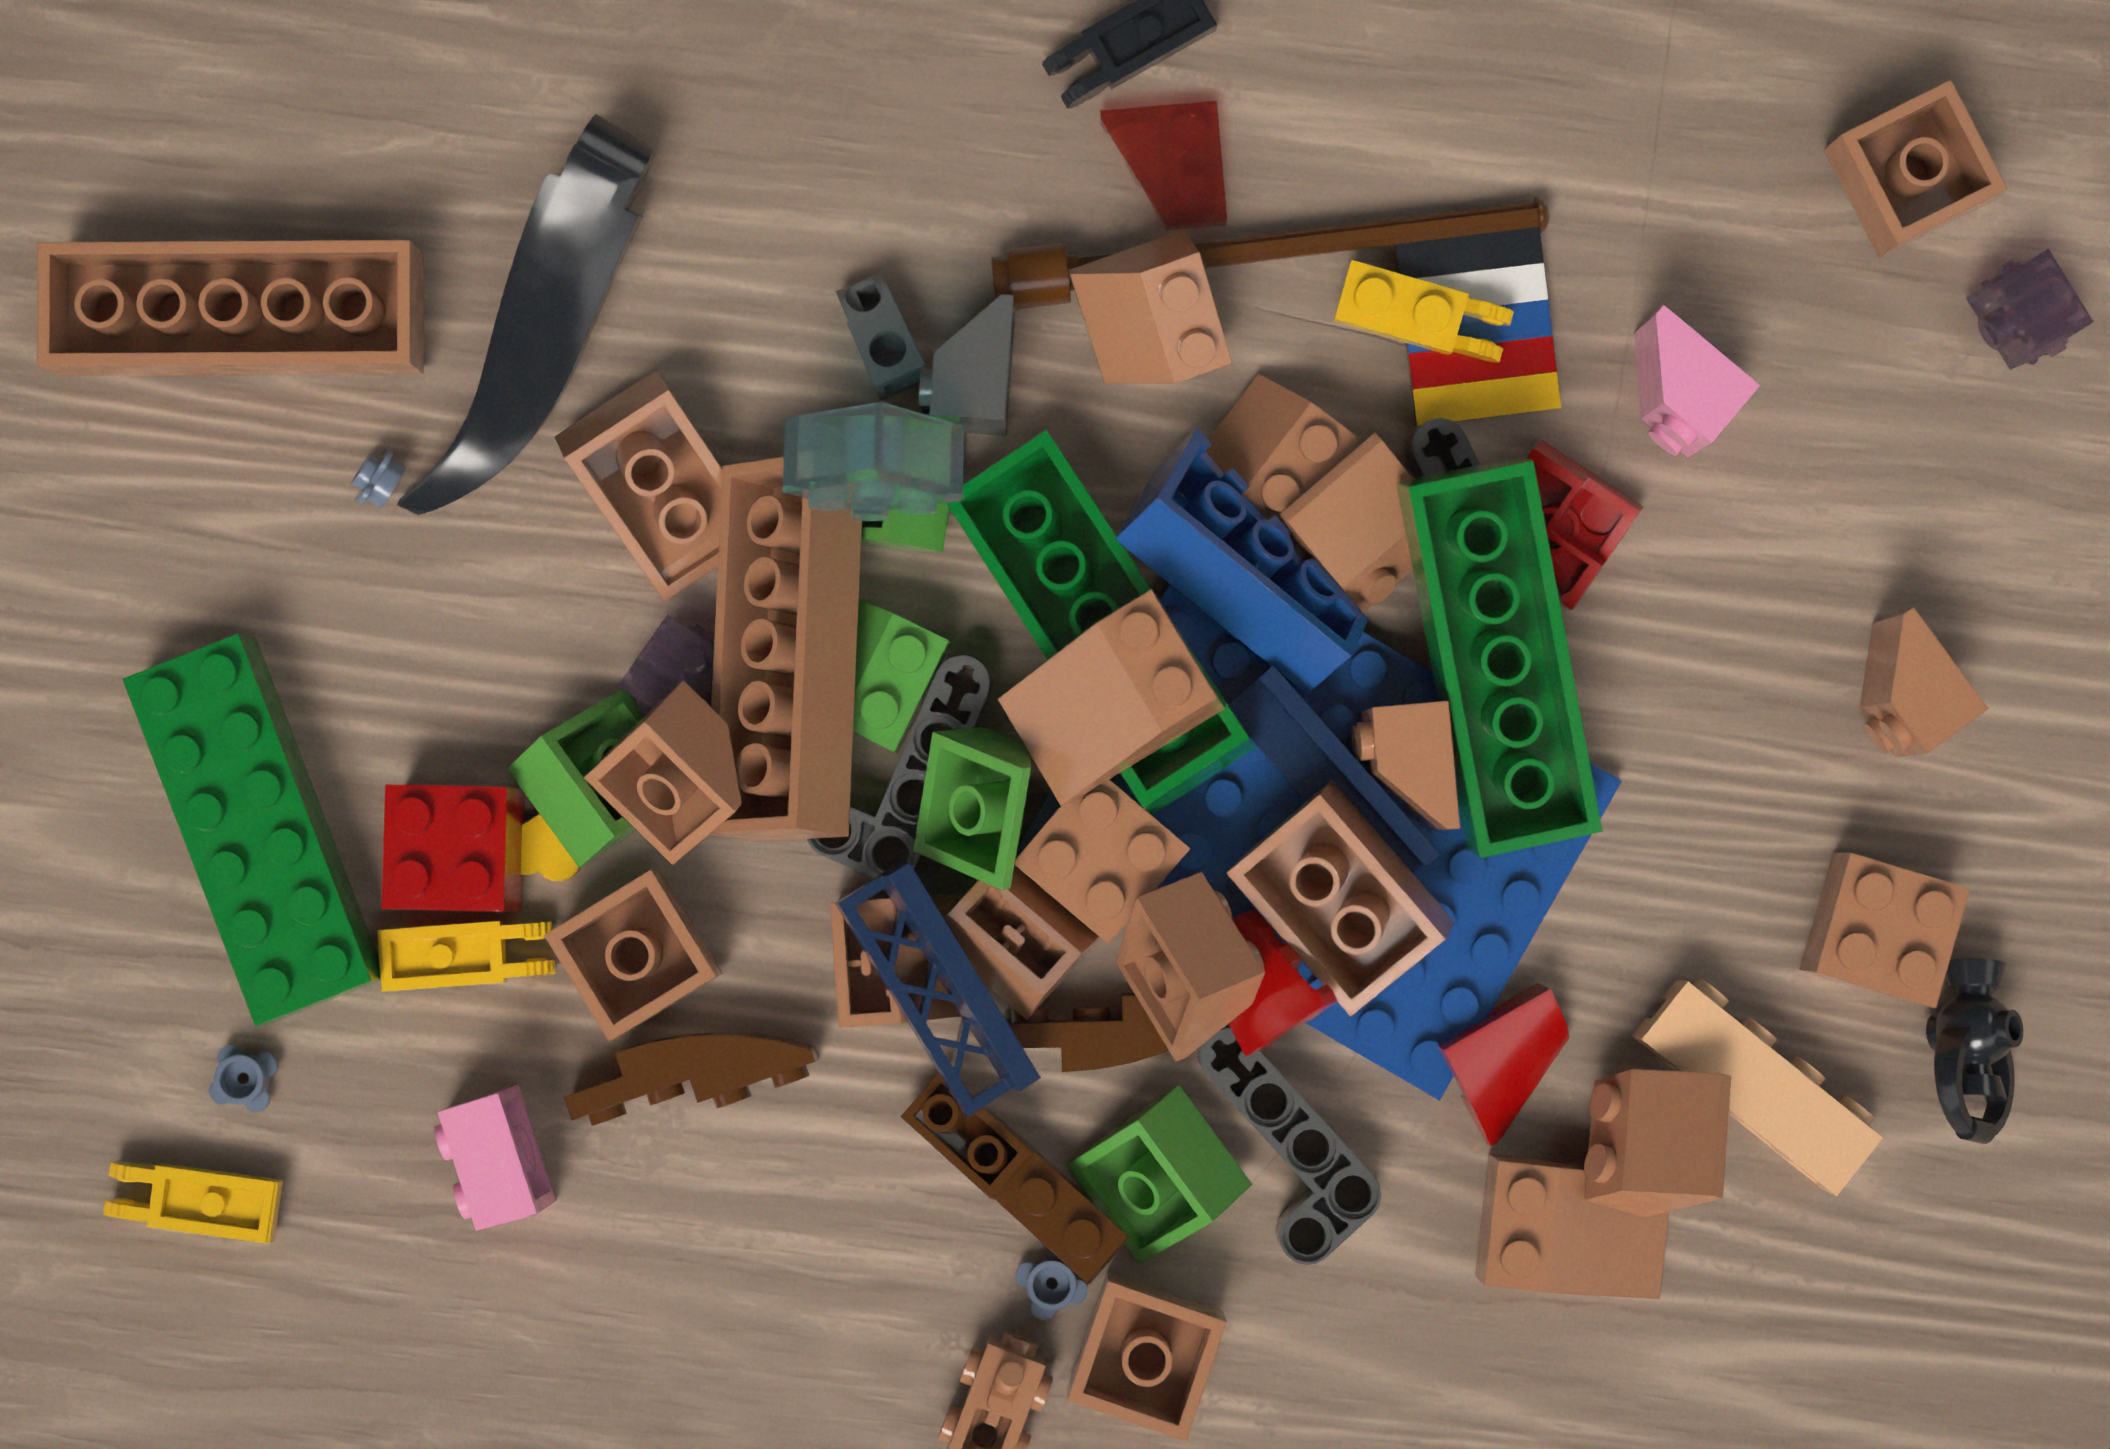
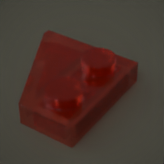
[1100,101,1227,231]

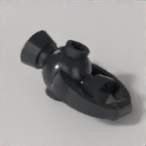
[1926,958,2024,1144]

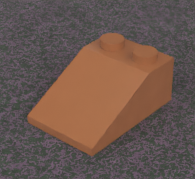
[554,370,723,602]
[998,590,1225,807]
[1475,1154,1669,1299]

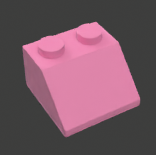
[1634,305,1760,458]
[434,1084,556,1231]

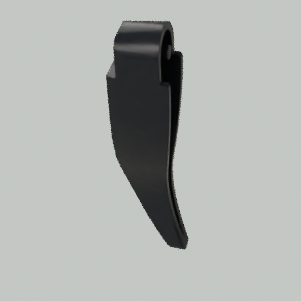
[397,114,654,515]

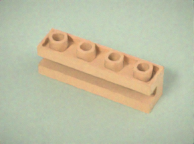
[1631,978,1883,1196]

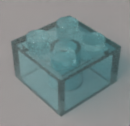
[782,402,965,521]

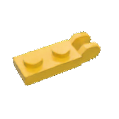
[1332,260,1514,363]
[377,920,556,992]
[103,1161,283,1244]

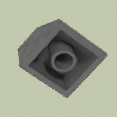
[919,294,1015,436]

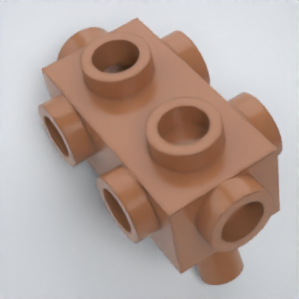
[937,1331,1053,1449]

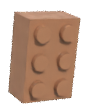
[1226,780,1455,1017]

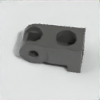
[836,272,927,401]

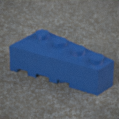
[1115,428,1368,694]

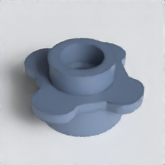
[351,449,406,509]
[209,1045,278,1112]
[1016,1250,1088,1319]

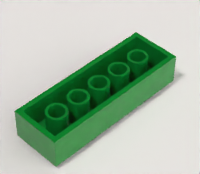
[943,430,1256,816]
[1396,457,1603,858]
[122,633,381,1027]

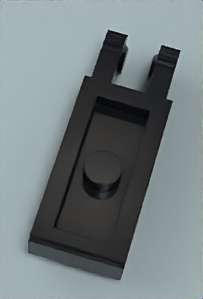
[1042,0,1218,109]

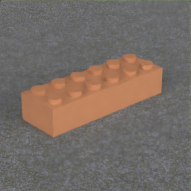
[37,240,424,377]
[710,452,864,842]

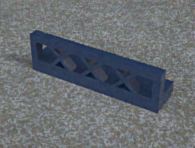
[1228,666,1440,873]
[835,862,1041,1116]

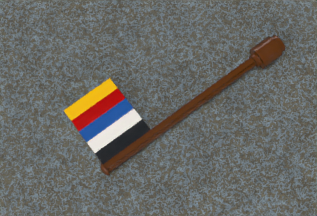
[991,197,1561,427]

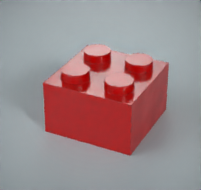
[381,784,525,912]

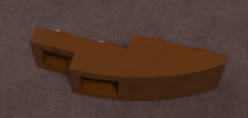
[1007,993,1169,1072]
[564,1031,819,1126]
[900,1073,1131,1284]

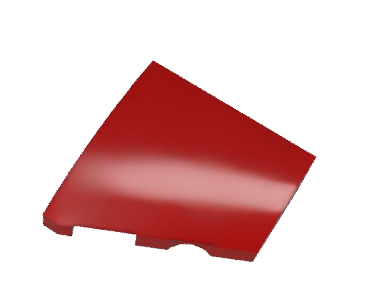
[1526,440,1644,610]
[1229,909,1338,1057]
[1438,983,1570,1147]

